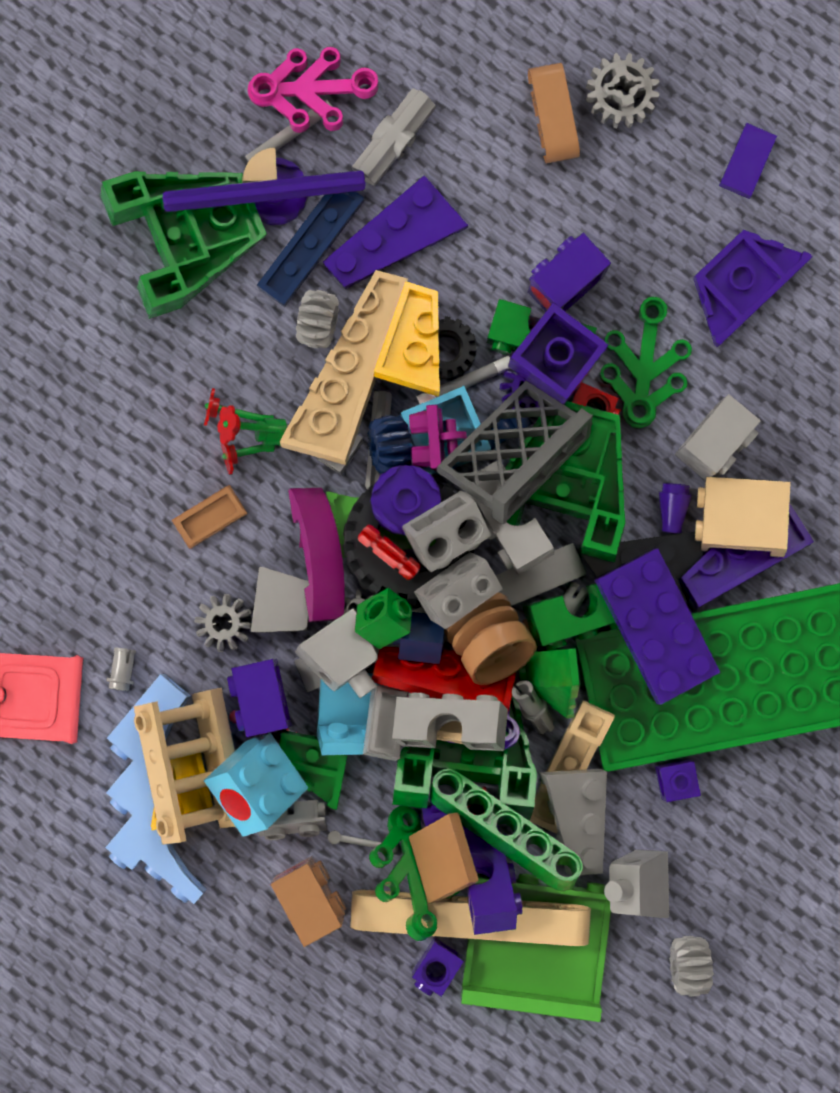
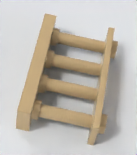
[134,688,236,845]

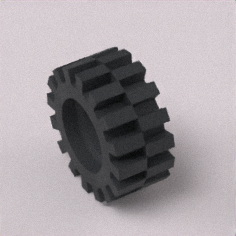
[438,316,477,381]

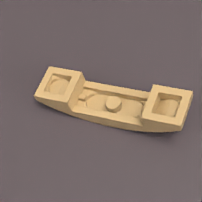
[530,700,615,834]

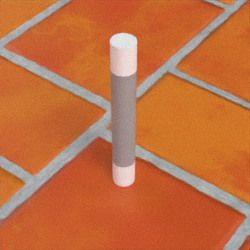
[416,355,511,404]

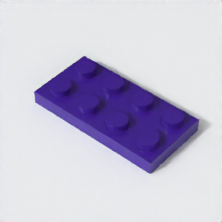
[594,548,720,705]

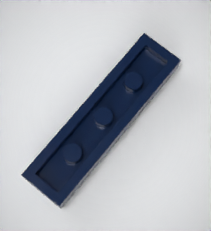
[257,192,365,308]

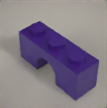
[463,825,523,935]

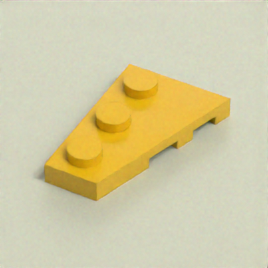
[373,281,440,397]

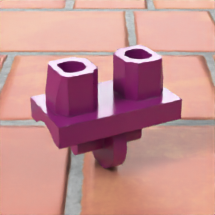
[409,405,467,472]

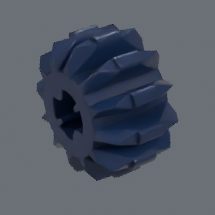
[367,415,413,474]

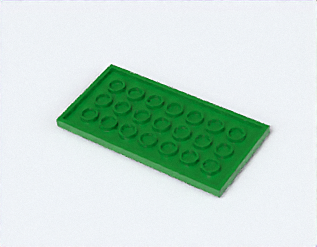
[576,583,840,772]

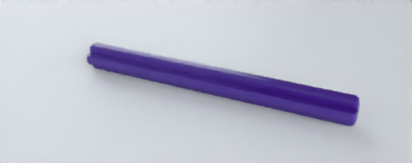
[162,170,366,212]

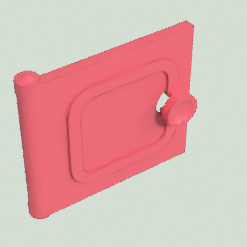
[0,653,83,744]

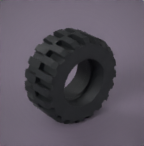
[343,475,475,607]

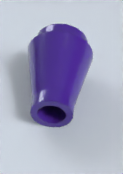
[658,483,692,533]

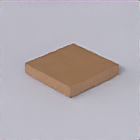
[409,813,479,904]

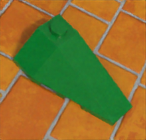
[518,648,580,718]

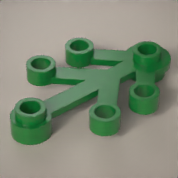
[599,297,692,428]
[369,806,460,941]

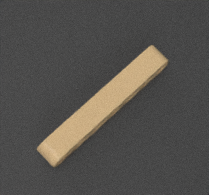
[350,890,591,946]

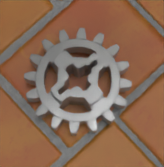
[586,53,660,129]

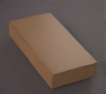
[172,485,248,549]

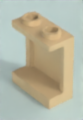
[695,477,790,557]

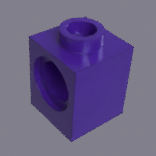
[655,759,701,802]
[412,937,464,997]

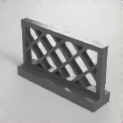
[437,381,593,524]

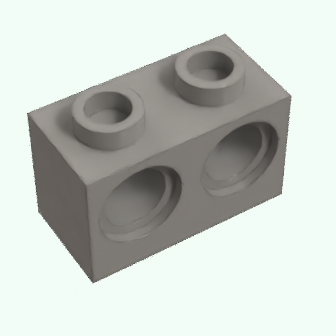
[402,490,491,572]
[414,552,503,629]

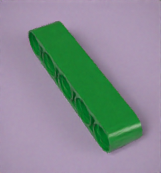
[430,769,583,891]

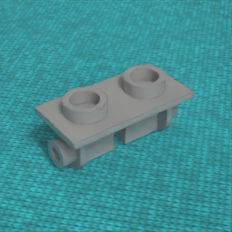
[258,800,327,840]

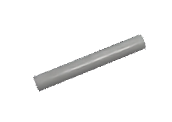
[245,99,332,162]

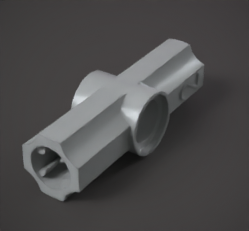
[352,88,436,187]

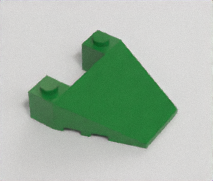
[100,171,267,319]
[483,401,625,562]
[392,686,537,821]

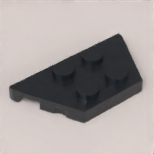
[579,531,704,601]

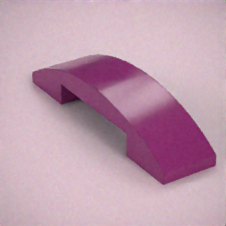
[288,488,345,622]

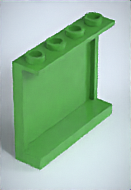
[461,873,611,1022]

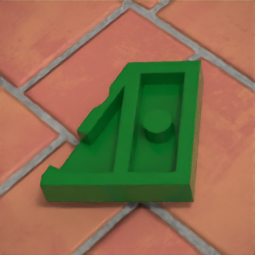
[279,730,348,810]

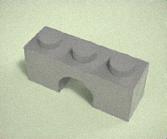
[464,461,554,576]
[392,693,508,751]

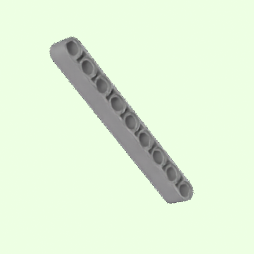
[294,543,587,692]

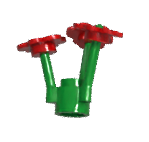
[204,388,287,475]

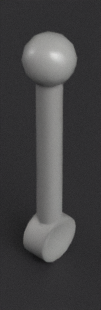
[328,830,399,854]

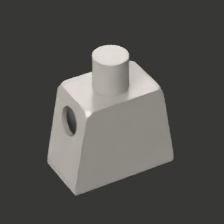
[251,567,310,633]
[295,608,378,699]
[604,850,669,918]

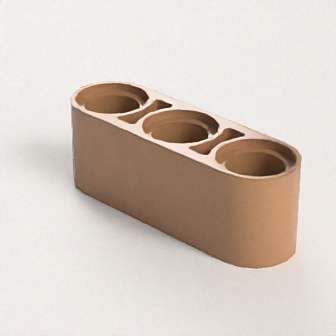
[528,63,580,164]

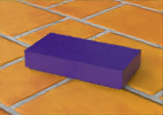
[719,123,777,199]

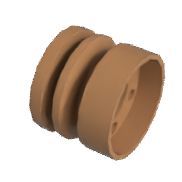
[444,592,537,685]

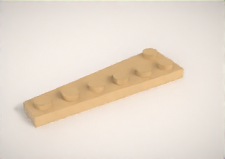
[280,270,408,465]

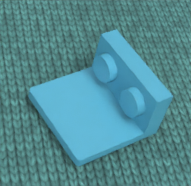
[316,673,388,755]

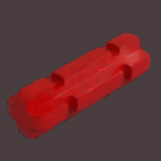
[358,524,421,580]

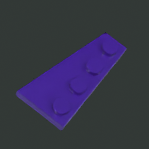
[323,176,468,289]
[679,502,814,610]

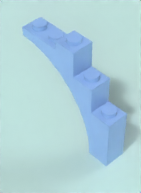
[105,674,207,904]

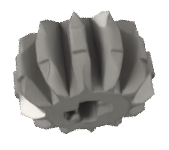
[296,289,339,349]
[194,594,252,652]
[669,936,714,997]

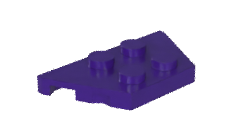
[693,230,813,347]

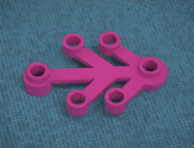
[248,47,378,133]

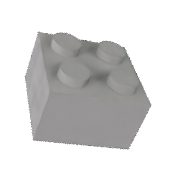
[674,394,761,480]

